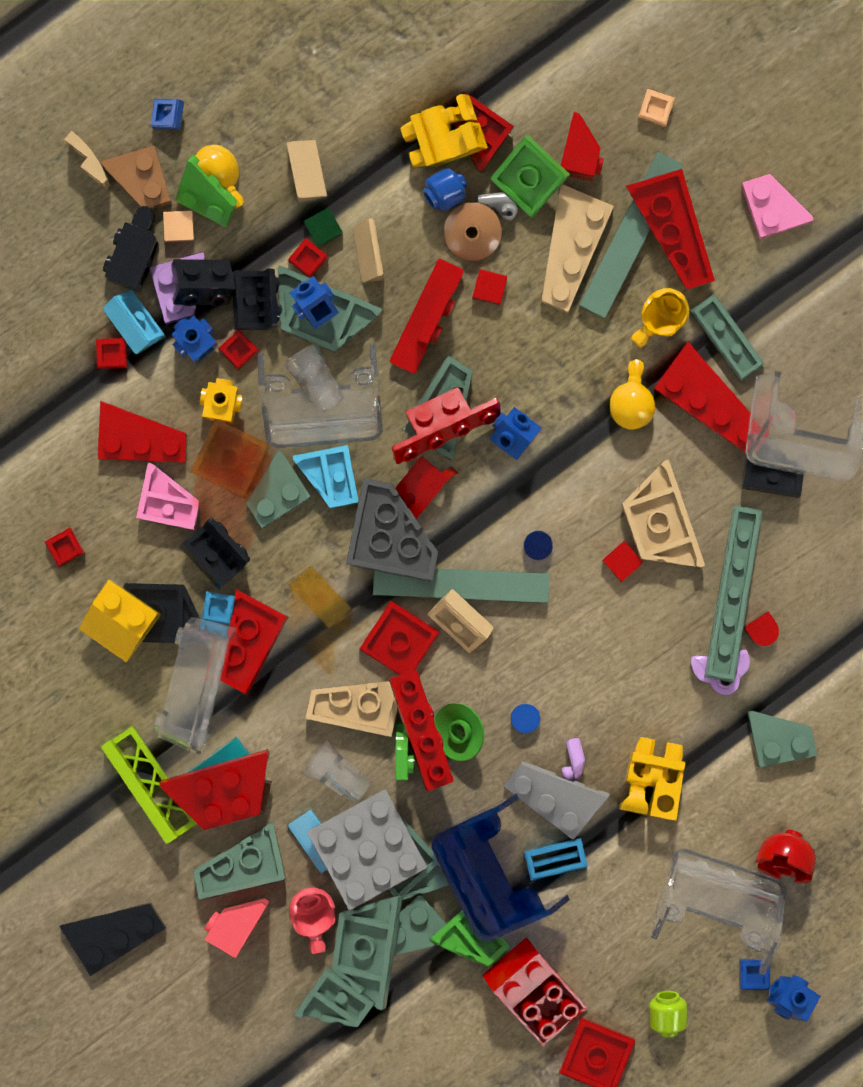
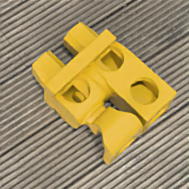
[400,94,488,168]
[619,737,686,821]

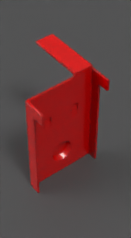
[395,456,458,519]

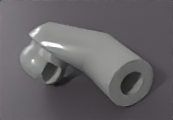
[477,192,518,220]

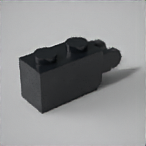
[103,206,159,293]

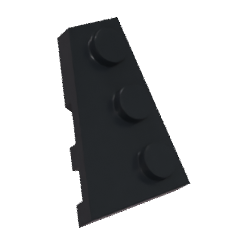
[59,902,166,976]

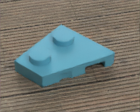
[293,445,359,508]

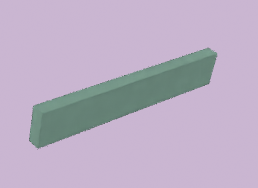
[579,152,683,319]
[704,505,763,683]
[373,568,550,603]

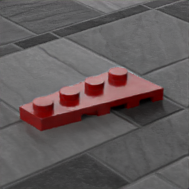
[625,169,715,290]
[654,342,767,456]

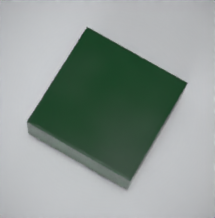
[304,208,343,248]

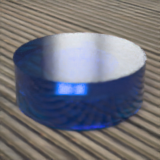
[523,531,553,560]

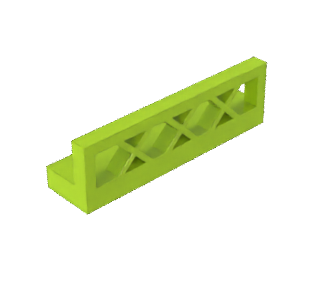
[100,726,197,844]

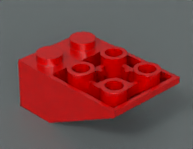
[482,937,587,1046]

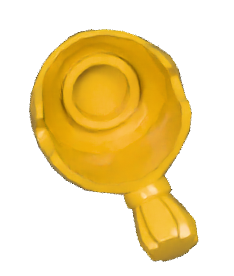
[195,144,244,209]
[630,288,690,348]
[610,360,655,430]

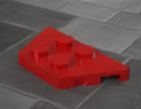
[160,749,269,830]

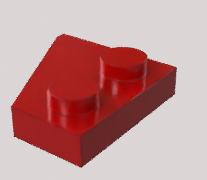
[453,93,514,173]

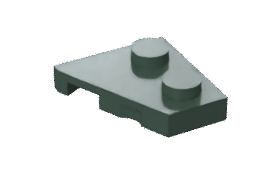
[246,450,311,529]

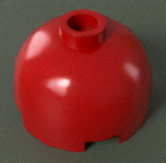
[755,830,816,884]

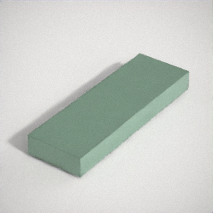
[690,294,765,382]

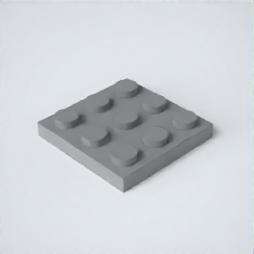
[307,789,428,911]

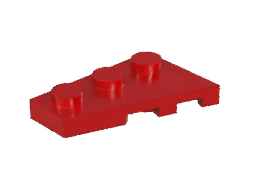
[97,401,187,463]
[220,589,289,695]

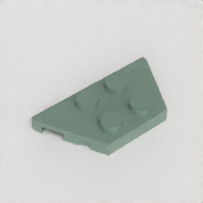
[277,265,382,353]
[388,814,460,900]
[331,896,402,1010]

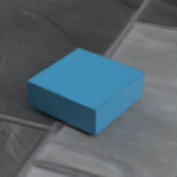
[202,591,235,625]

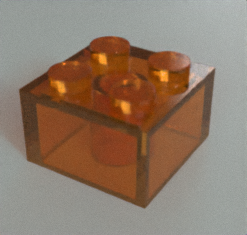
[190,419,271,499]

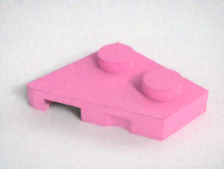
[741,174,814,239]
[136,463,201,530]

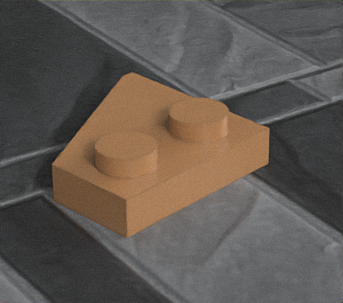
[101,146,172,209]

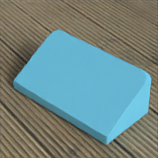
[103,290,165,354]
[287,808,327,873]

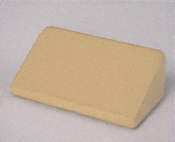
[287,140,327,202]
[353,218,384,283]
[427,589,493,654]

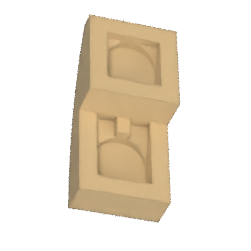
[64,131,110,190]

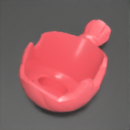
[289,887,335,954]

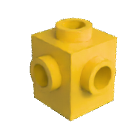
[200,378,243,424]

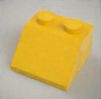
[79,580,161,663]

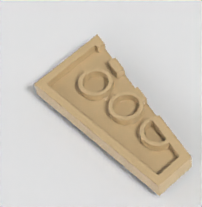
[541,184,614,314]

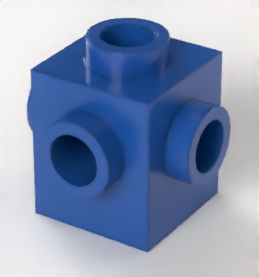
[290,276,339,329]
[172,316,218,365]
[489,407,542,460]
[766,975,821,1022]

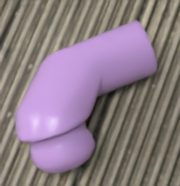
[562,738,585,781]

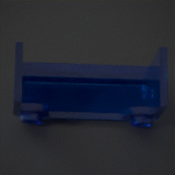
[432,793,570,941]

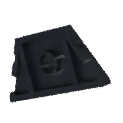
[123,583,210,644]

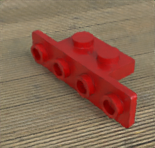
[390,259,464,374]
[391,387,501,464]
[389,670,454,791]

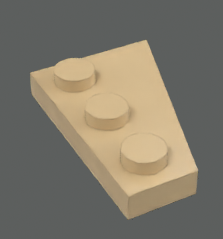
[305,681,398,737]

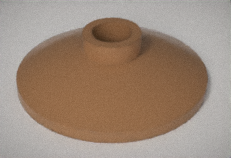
[444,202,502,261]

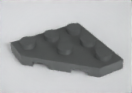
[346,478,438,582]

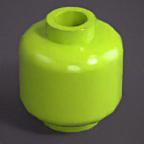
[649,991,688,1038]

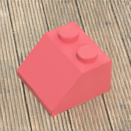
[204,898,270,958]

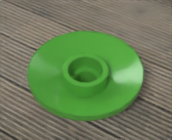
[434,703,485,761]

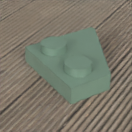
[747,711,817,767]
[394,894,446,956]
[294,967,374,1027]

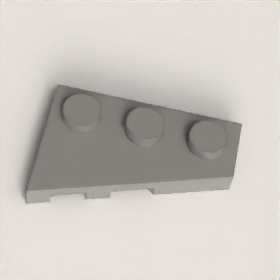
[504,761,610,840]

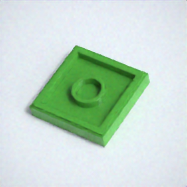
[490,135,570,218]

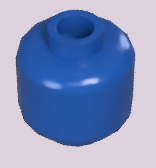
[422,168,467,211]

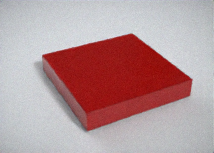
[359,601,440,675]
[559,1017,636,1087]

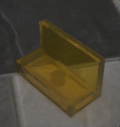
[288,566,351,628]

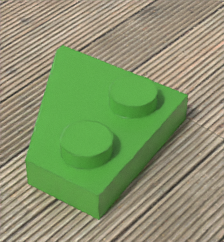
[396,721,414,780]

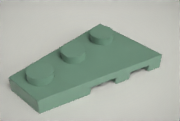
[402,356,473,461]
[193,822,286,901]

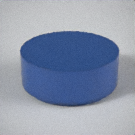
[511,704,540,733]

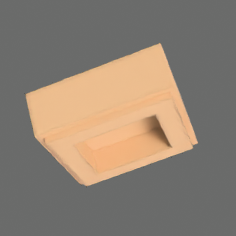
[638,89,675,127]
[163,211,194,243]

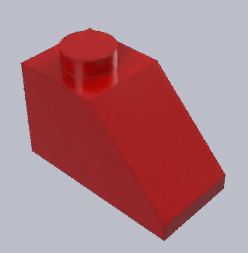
[561,112,604,182]

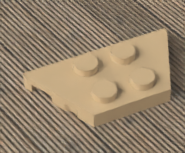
[621,459,705,567]

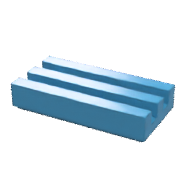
[524,838,588,881]

